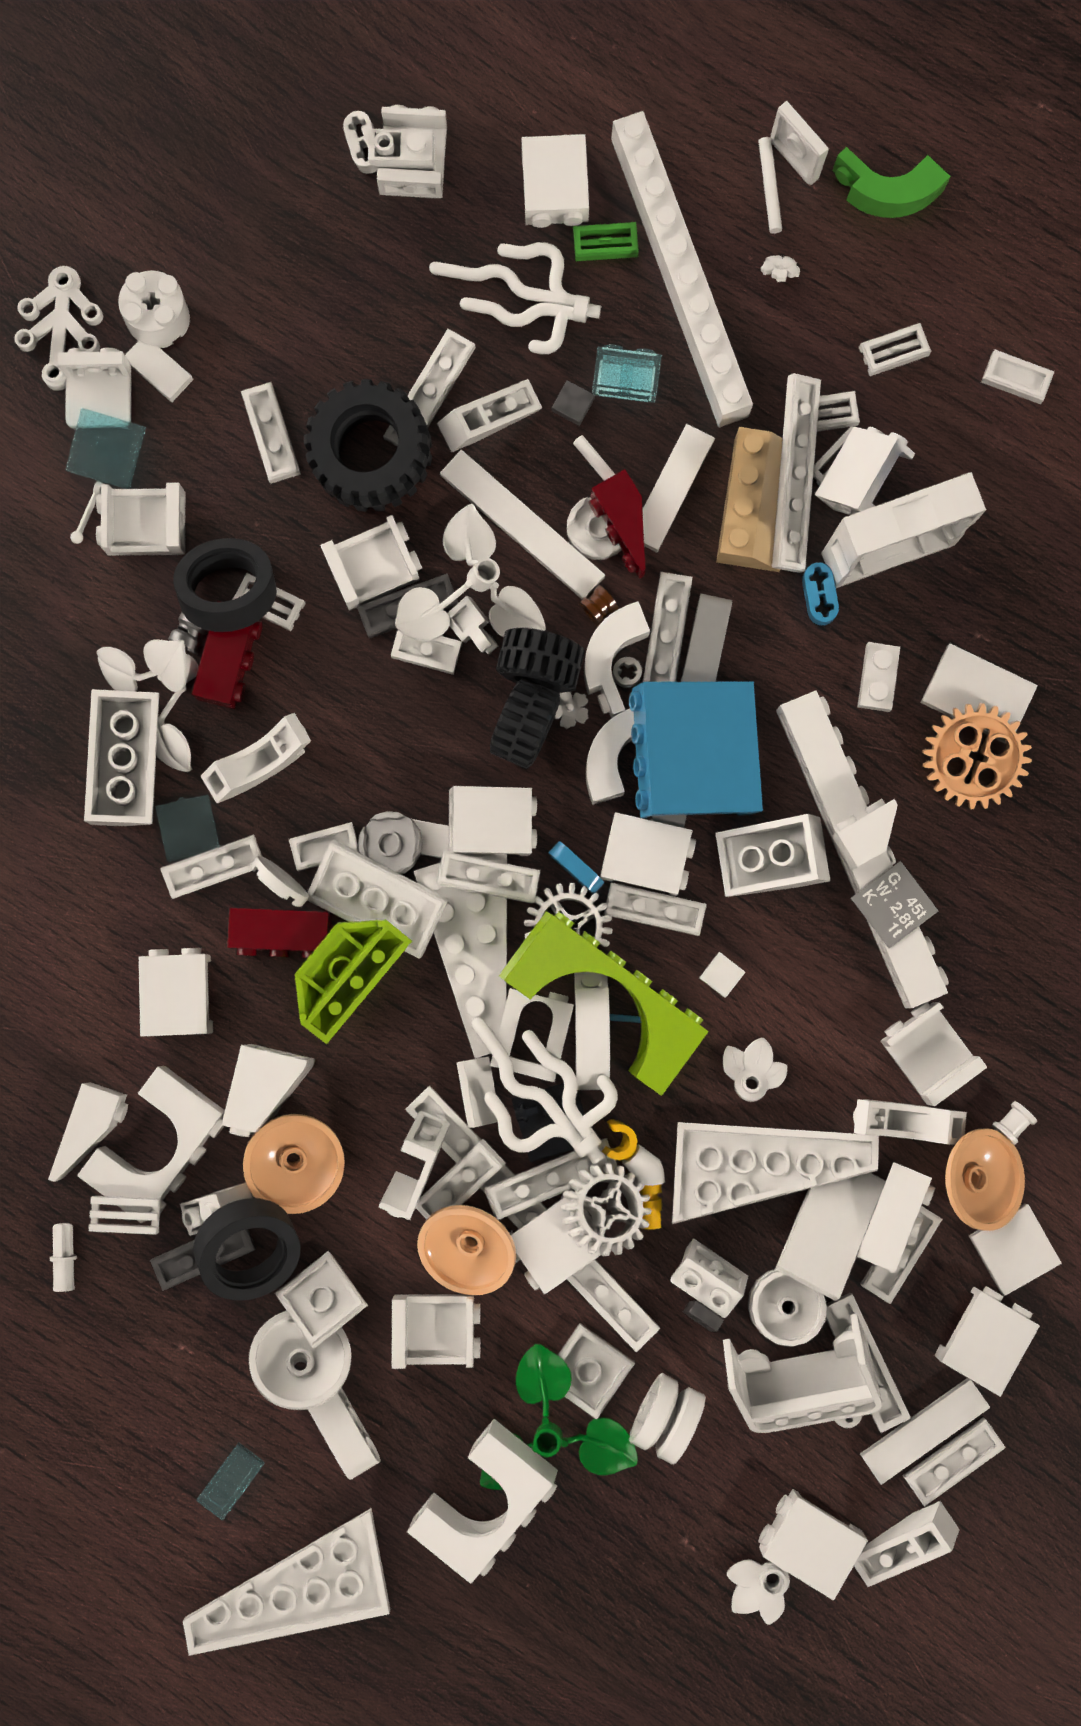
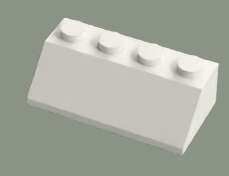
[84,689,159,826]

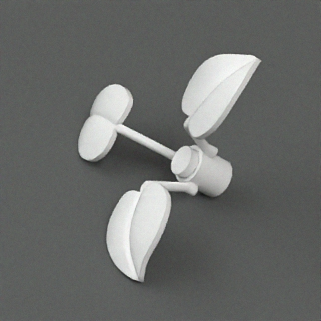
[395,504,546,641]
[96,639,199,772]

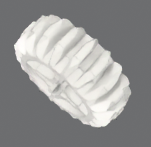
[524,883,613,947]
[561,1163,652,1256]

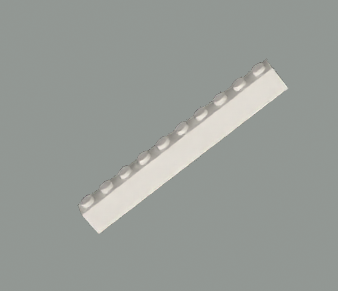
[611,111,753,427]
[776,690,949,1008]

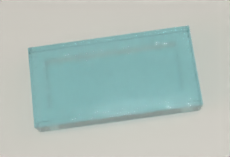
[196,1442,265,1521]

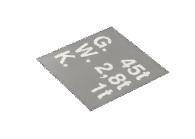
[851,861,938,948]

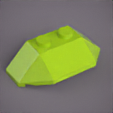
[294,920,412,1044]

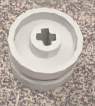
[748,1269,827,1346]
[629,1373,706,1465]

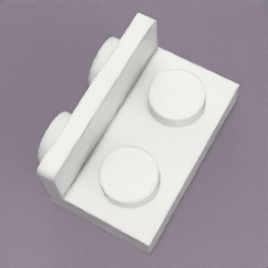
[670,1238,748,1318]

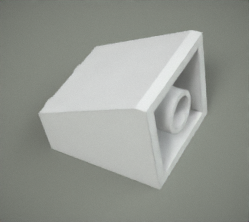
[222,1044,315,1137]

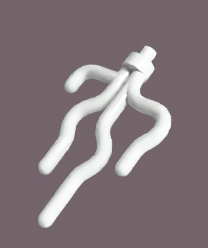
[429,242,601,354]
[471,1018,618,1165]

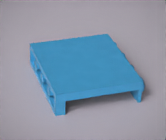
[629,681,763,818]

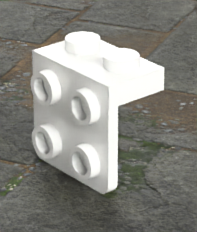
[57,348,131,428]

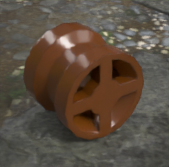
[579,585,619,626]

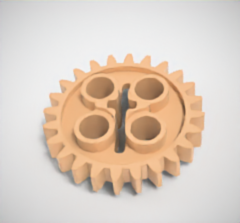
[922,703,1032,809]

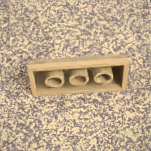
[716,427,783,572]

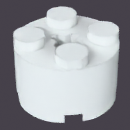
[118,271,190,348]

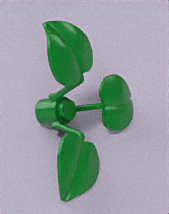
[480,1344,638,1490]

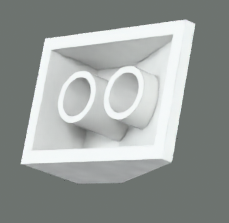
[716,814,830,897]

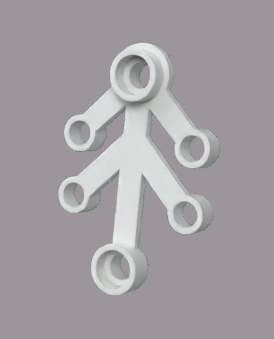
[14,266,103,391]

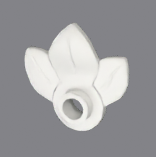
[723,1038,787,1102]
[726,1559,790,1625]

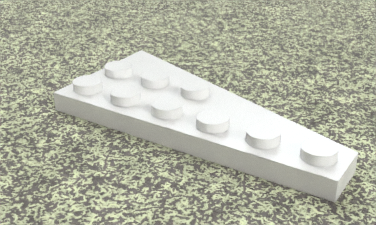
[414,854,507,1059]
[672,1122,879,1224]
[183,1508,390,1656]

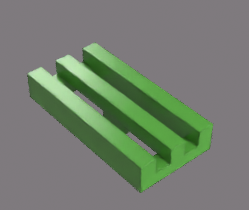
[573,222,639,261]

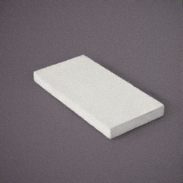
[307,840,448,959]
[775,1173,886,1301]

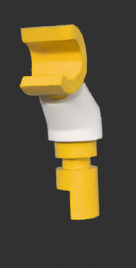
[601,1119,665,1230]

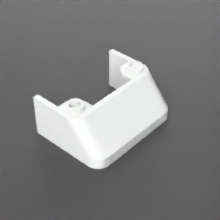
[723,1314,882,1433]

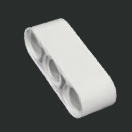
[308,1387,380,1480]

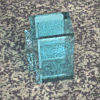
[592,345,662,403]

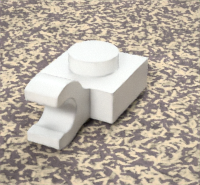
[447,596,498,654]

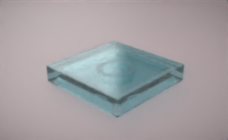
[65,408,146,489]

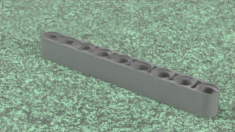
[651,593,732,828]

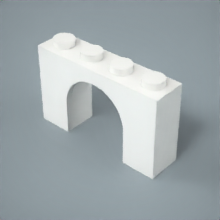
[77,1066,225,1223]
[407,1419,558,1584]

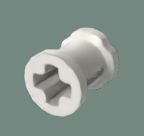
[992,1101,1037,1146]

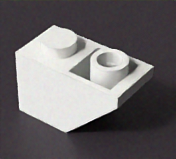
[368,129,435,171]
[832,799,898,870]
[180,1183,253,1236]

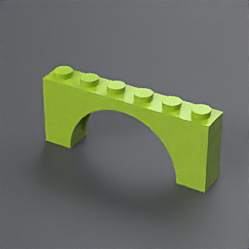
[499,911,709,1096]

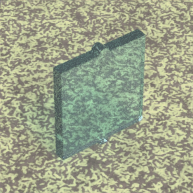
[155,794,220,862]

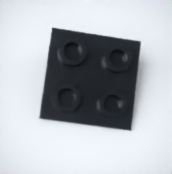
[511,1083,585,1163]

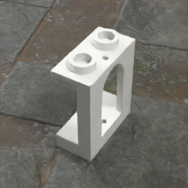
[490,988,574,1082]

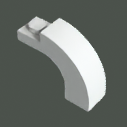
[584,601,650,719]
[586,709,634,805]
[201,713,311,803]
[574,972,610,1090]
[853,1099,967,1145]

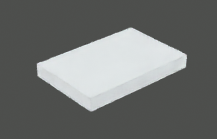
[920,644,1038,744]

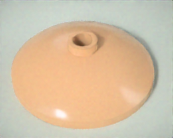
[243,1114,344,1214]
[945,1129,1025,1231]
[418,1205,516,1295]

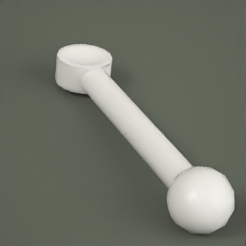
[70,481,105,544]

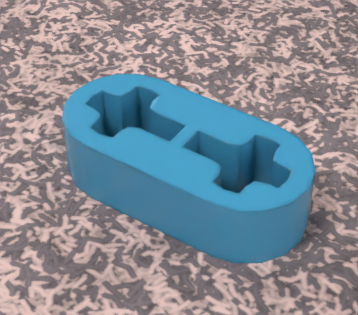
[802,562,839,625]
[548,841,604,894]

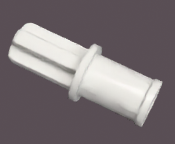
[50,1223,77,1292]

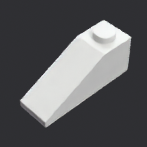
[437,379,542,452]
[48,1082,128,1182]
[854,1501,960,1587]

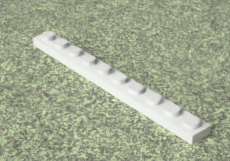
[405,1086,660,1352]

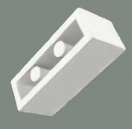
[857,1162,935,1273]

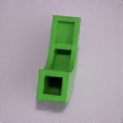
[832,147,951,218]

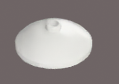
[249,1311,351,1410]

